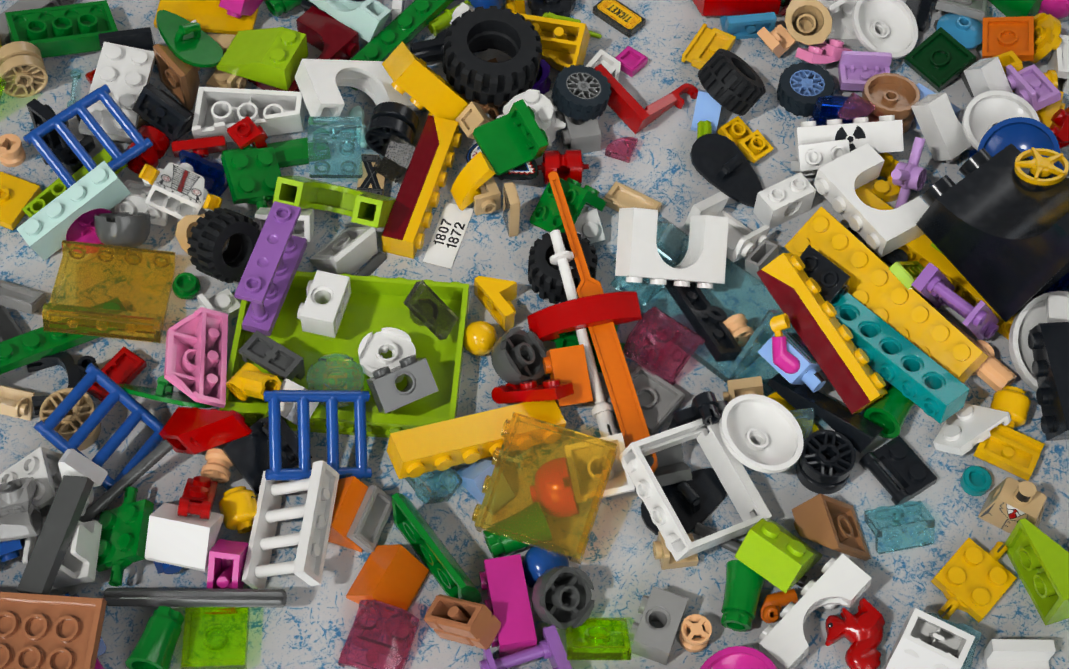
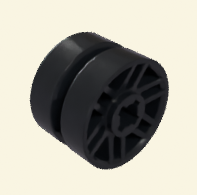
[365,102,419,158]
[796,430,856,494]

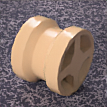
[0,134,26,167]
[723,314,756,347]
[200,448,233,483]
[679,614,712,653]

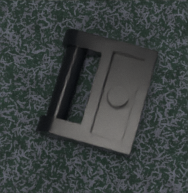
[26,98,69,150]
[859,436,937,507]

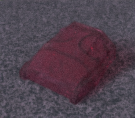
[623,306,706,386]
[338,600,419,669]

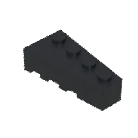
[1028,322,1069,441]

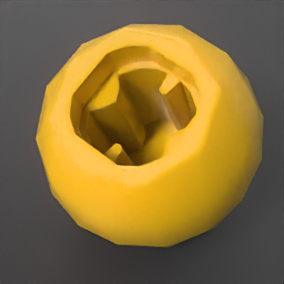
[464,321,498,356]

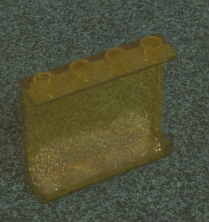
[42,240,175,343]
[472,412,618,565]

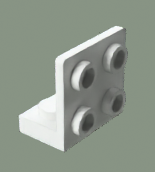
[0,447,63,510]

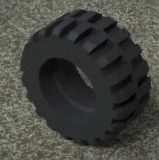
[442,6,542,105]

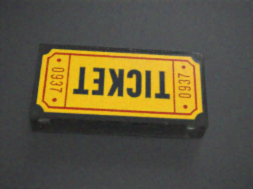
[592,0,646,38]

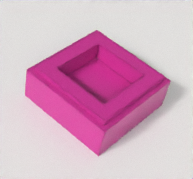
[615,46,648,77]

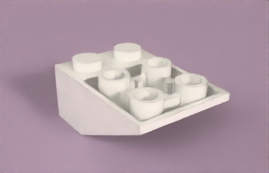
[884,608,975,669]

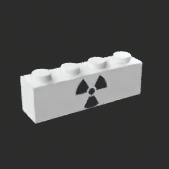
[794,115,904,159]

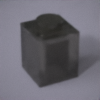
[373,134,415,183]

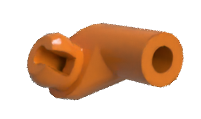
[760,588,798,623]

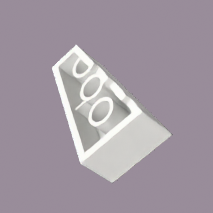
[191,86,306,143]

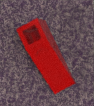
[159,407,252,455]

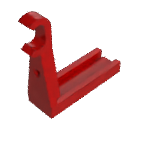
[594,64,698,134]

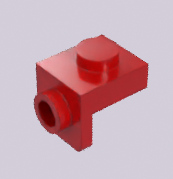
[227,116,268,149]

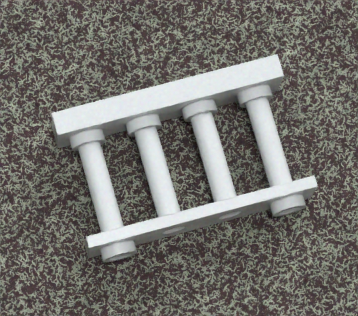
[241,460,340,589]

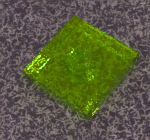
[181,607,250,669]
[564,618,631,660]

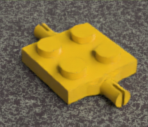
[930,538,1017,623]

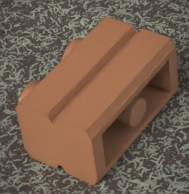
[424,594,501,650]

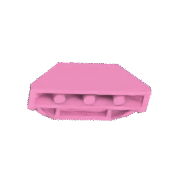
[164,307,228,408]

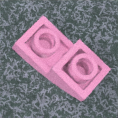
[795,38,852,64]

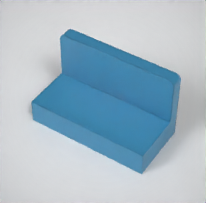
[720,12,777,40]

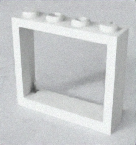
[619,418,772,562]

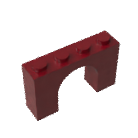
[248,6,360,92]

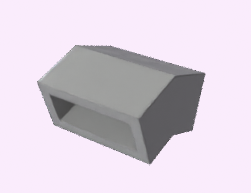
[745,239,780,285]

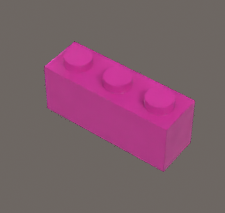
[479,554,537,658]

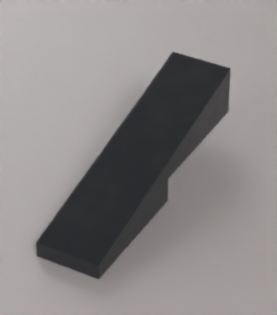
[767,373,884,453]

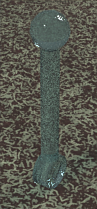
[67,69,81,108]

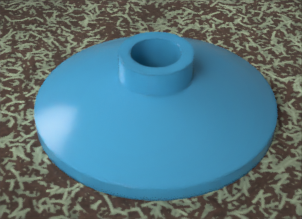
[936,13,982,50]

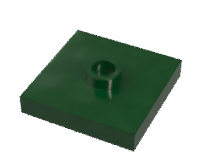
[904,27,976,92]

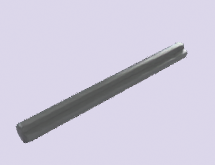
[103,588,287,608]

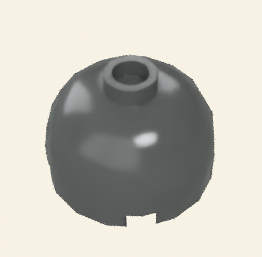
[94,212,151,253]
[491,327,547,385]
[531,566,595,629]

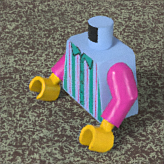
[758,313,826,393]

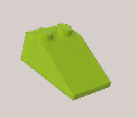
[217,27,309,91]
[734,518,823,593]
[1003,518,1069,626]

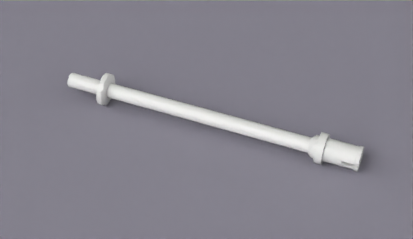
[549,230,618,438]

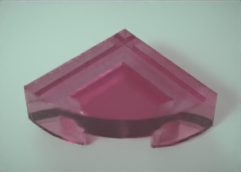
[838,92,875,120]
[605,137,638,163]

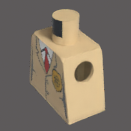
[978,477,1047,534]

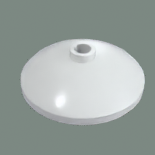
[851,0,918,60]
[962,90,1040,150]
[719,394,804,473]

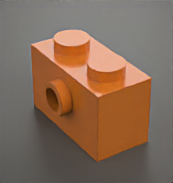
[543,344,593,408]

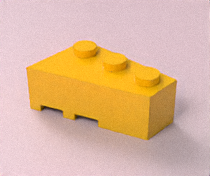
[514,12,590,72]
[382,41,469,121]

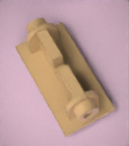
[0,385,35,421]

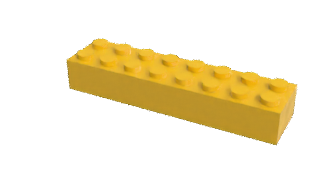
[784,206,989,383]

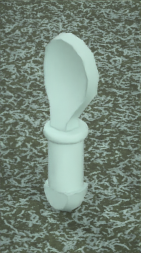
[349,106,368,148]

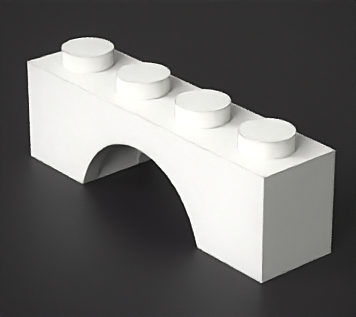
[759,553,872,669]

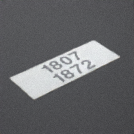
[423,202,474,269]

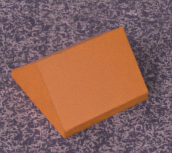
[328,476,368,552]
[346,544,429,623]

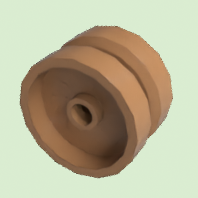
[857,73,920,134]

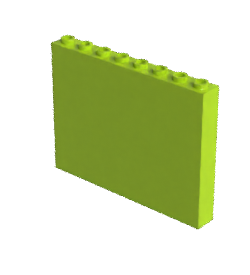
[219,271,469,438]

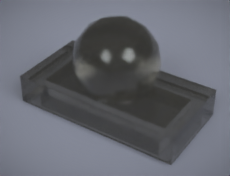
[403,280,459,340]

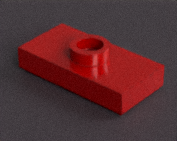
[171,136,227,159]
[87,347,147,402]

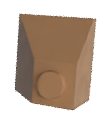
[153,44,200,110]
[792,494,871,561]

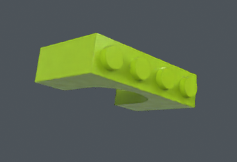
[273,175,396,228]

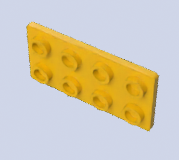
[154,0,259,35]

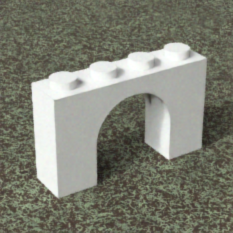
[911,57,1013,163]
[294,59,415,123]
[813,143,929,258]
[615,207,729,289]

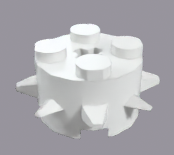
[496,89,566,148]

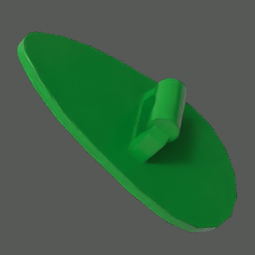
[156,10,223,68]
[117,375,213,408]

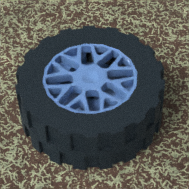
[777,62,835,117]

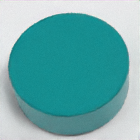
[960,466,992,496]

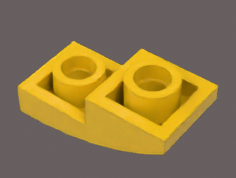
[717,116,774,163]
[450,151,496,211]

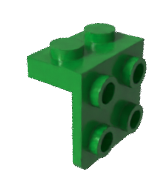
[473,99,548,175]
[530,177,607,233]

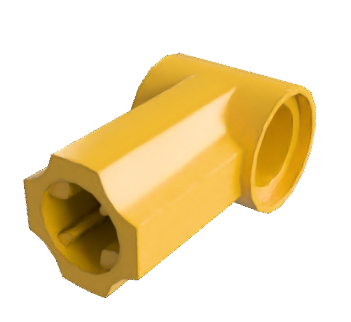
[226,362,282,401]

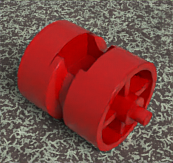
[125,126,170,174]
[537,150,589,185]

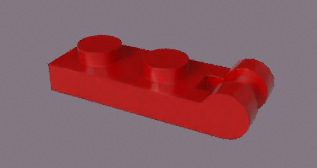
[492,378,574,404]
[178,476,218,520]

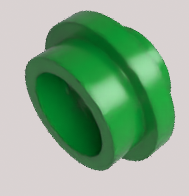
[172,272,201,299]

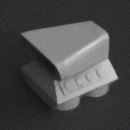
[0,477,44,542]

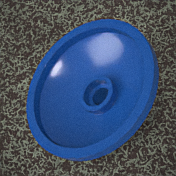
[977,117,1060,167]

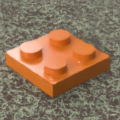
[982,16,1034,61]

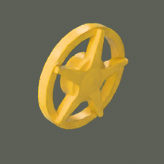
[1014,147,1069,186]

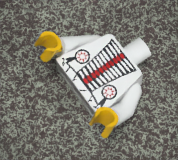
[138,163,223,220]

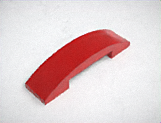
[527,291,642,342]

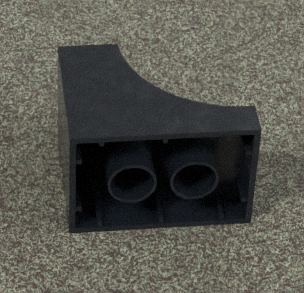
[916,144,1069,322]

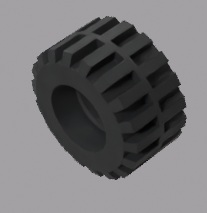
[698,49,766,116]
[187,208,261,283]
[528,230,598,304]

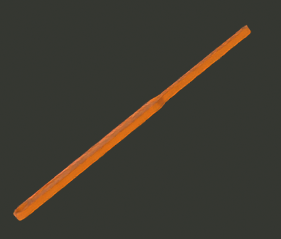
[548,171,658,473]

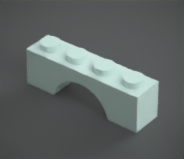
[309,0,391,42]
[16,161,131,261]

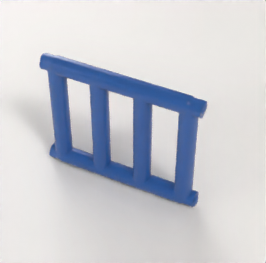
[23,84,153,189]
[34,363,165,499]
[263,390,372,481]

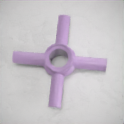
[891,137,927,208]

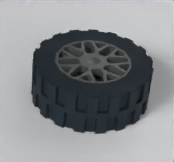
[551,65,611,121]

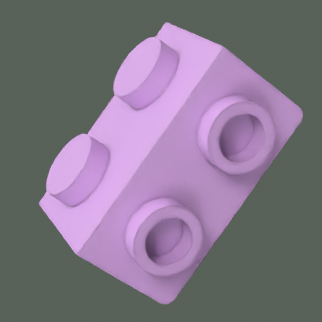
[838,51,892,91]
[1006,64,1061,111]

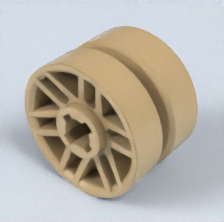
[0,41,48,98]
[39,388,101,451]

